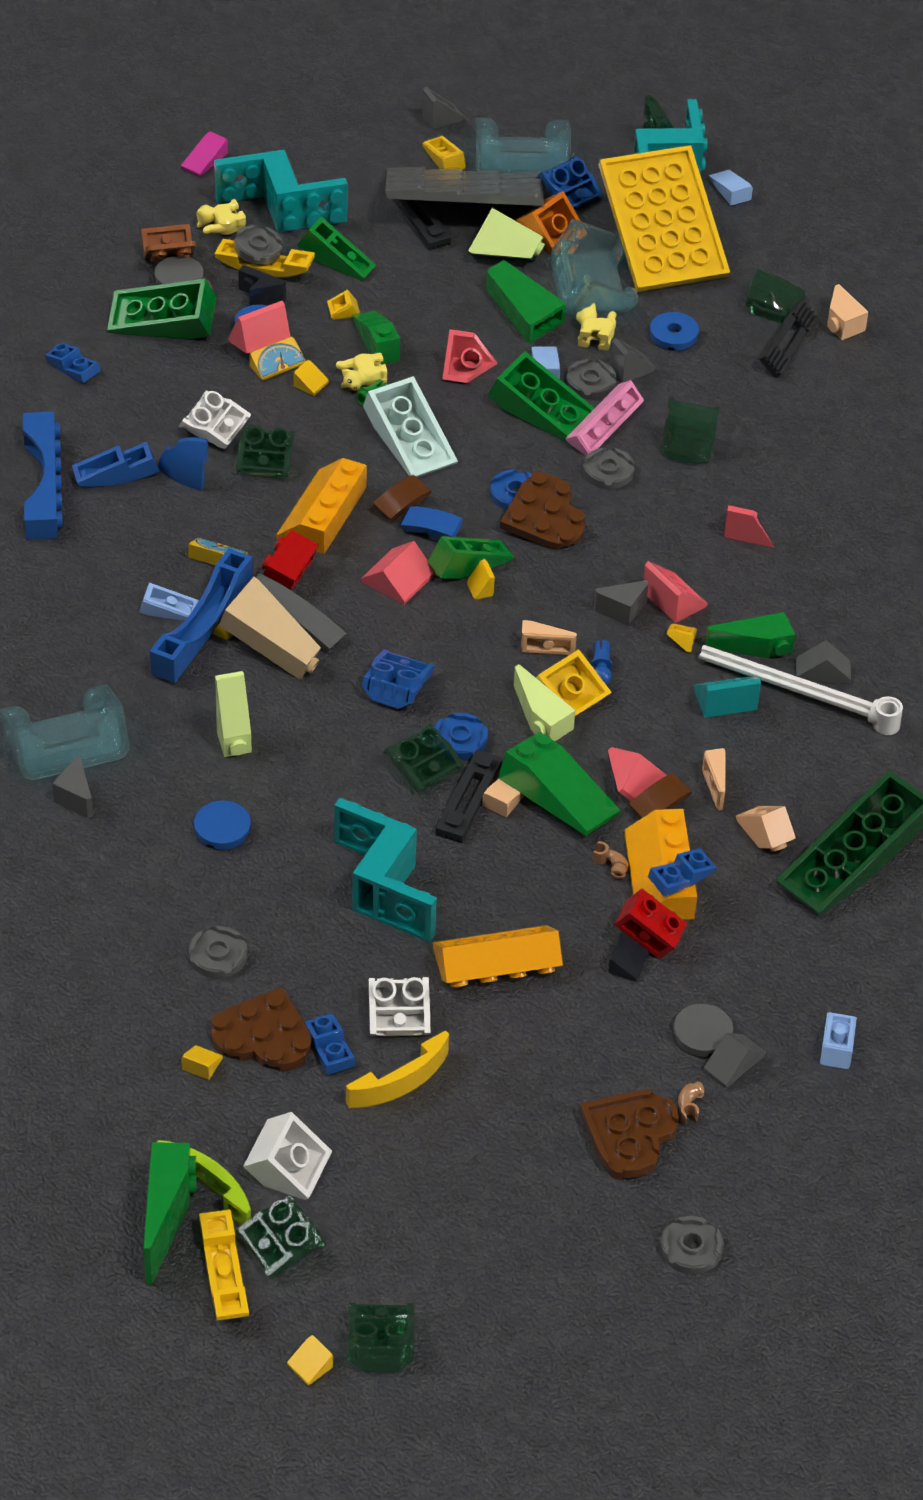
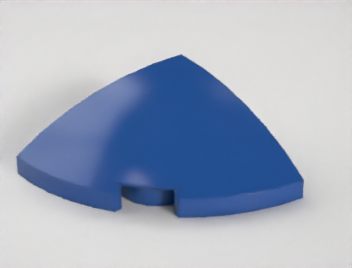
[158,437,208,491]

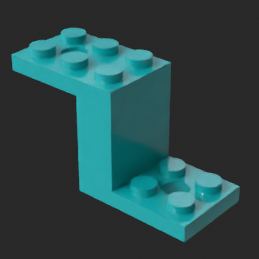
[633,99,708,176]
[214,150,348,232]
[334,798,437,943]

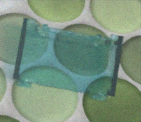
[475,117,571,174]
[550,219,638,315]
[0,684,129,780]

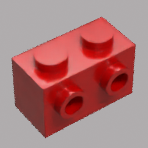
[261,529,319,591]
[614,889,687,960]

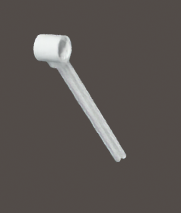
[699,645,903,735]

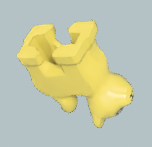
[196,199,246,235]
[576,303,617,351]
[336,353,387,391]

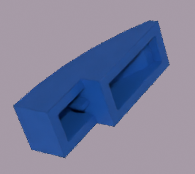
[72,441,160,487]

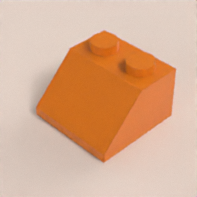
[516,191,587,256]

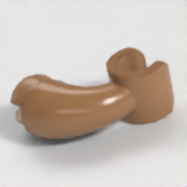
[592,841,628,879]
[678,1082,705,1125]

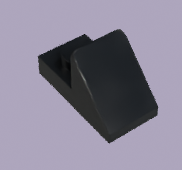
[238,265,286,306]

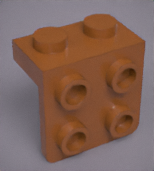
[141,224,196,262]

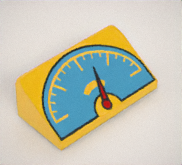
[249,336,306,381]
[188,538,248,566]

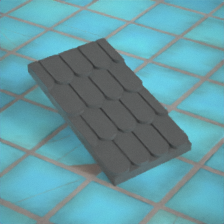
[385,166,544,206]

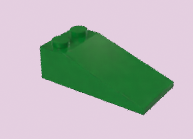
[107,278,217,339]
[487,351,595,442]
[499,732,621,836]
[144,1142,197,1284]

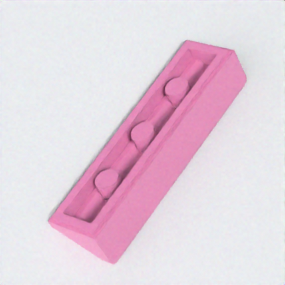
[565,380,644,456]

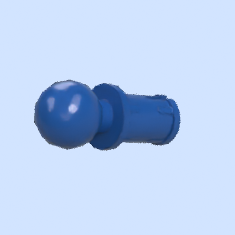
[591,640,612,685]

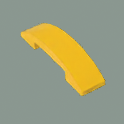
[214,239,315,277]
[346,1030,449,1108]
[199,1209,249,1321]

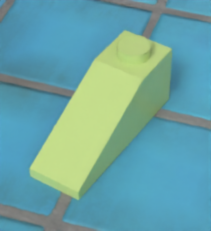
[514,664,575,741]
[215,671,252,757]

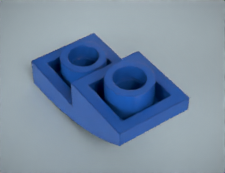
[45,343,101,383]
[401,506,463,540]
[648,848,716,896]
[305,1013,356,1075]

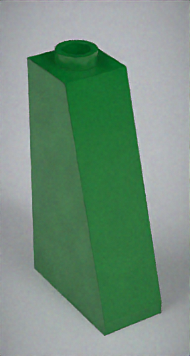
[486,260,566,344]

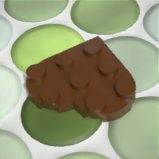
[499,471,585,550]
[211,987,312,1072]
[579,1090,679,1180]

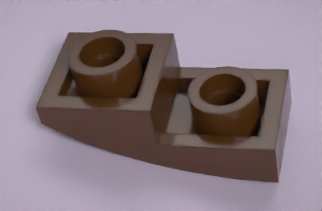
[373,474,432,523]
[629,772,692,819]

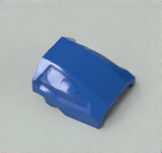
[538,156,603,210]
[362,649,435,709]

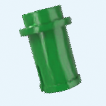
[356,379,387,406]

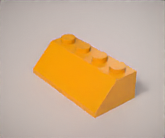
[276,458,367,554]
[624,809,697,920]
[432,925,563,987]

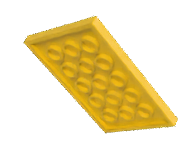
[598,145,730,292]

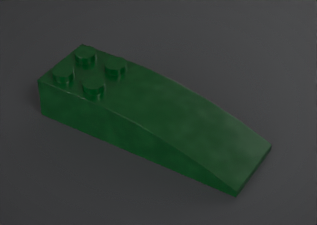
[776,770,923,916]

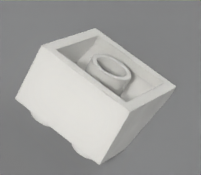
[243,1112,332,1200]

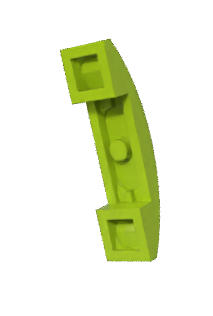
[157,1140,251,1231]

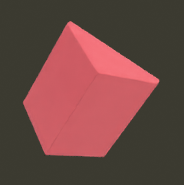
[228,301,290,353]
[361,541,435,605]
[643,561,708,623]

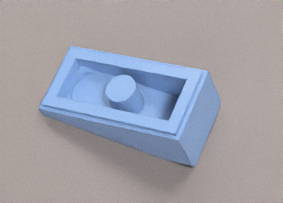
[708,170,753,206]
[531,347,560,379]
[139,583,199,621]
[820,1012,857,1069]

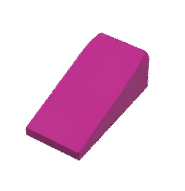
[181,131,228,177]

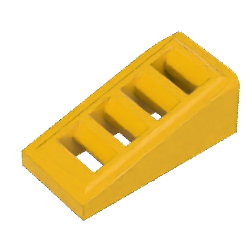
[422,136,466,170]

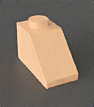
[827,284,868,340]
[736,806,796,852]

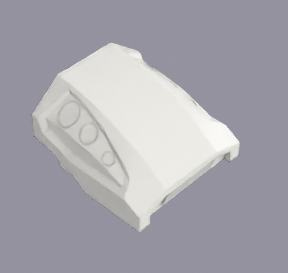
[178,390,251,449]
[369,977,430,1036]

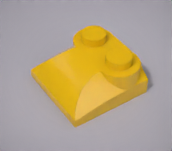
[536,649,612,717]

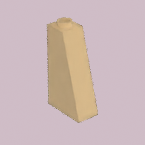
[219,577,321,680]

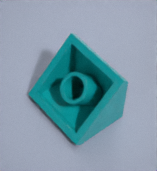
[693,677,761,718]

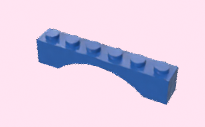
[23,412,63,539]
[150,548,253,683]

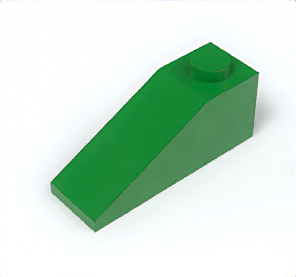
[297,217,376,281]
[352,310,400,365]
[428,536,514,579]
[705,612,795,658]

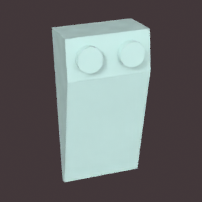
[363,376,458,477]

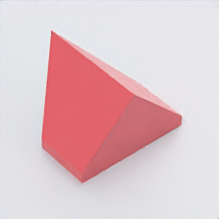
[442,329,498,383]
[724,505,775,548]
[608,747,667,801]

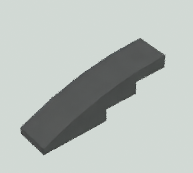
[243,574,347,654]

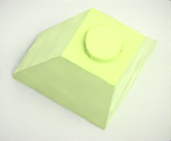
[468,208,545,259]

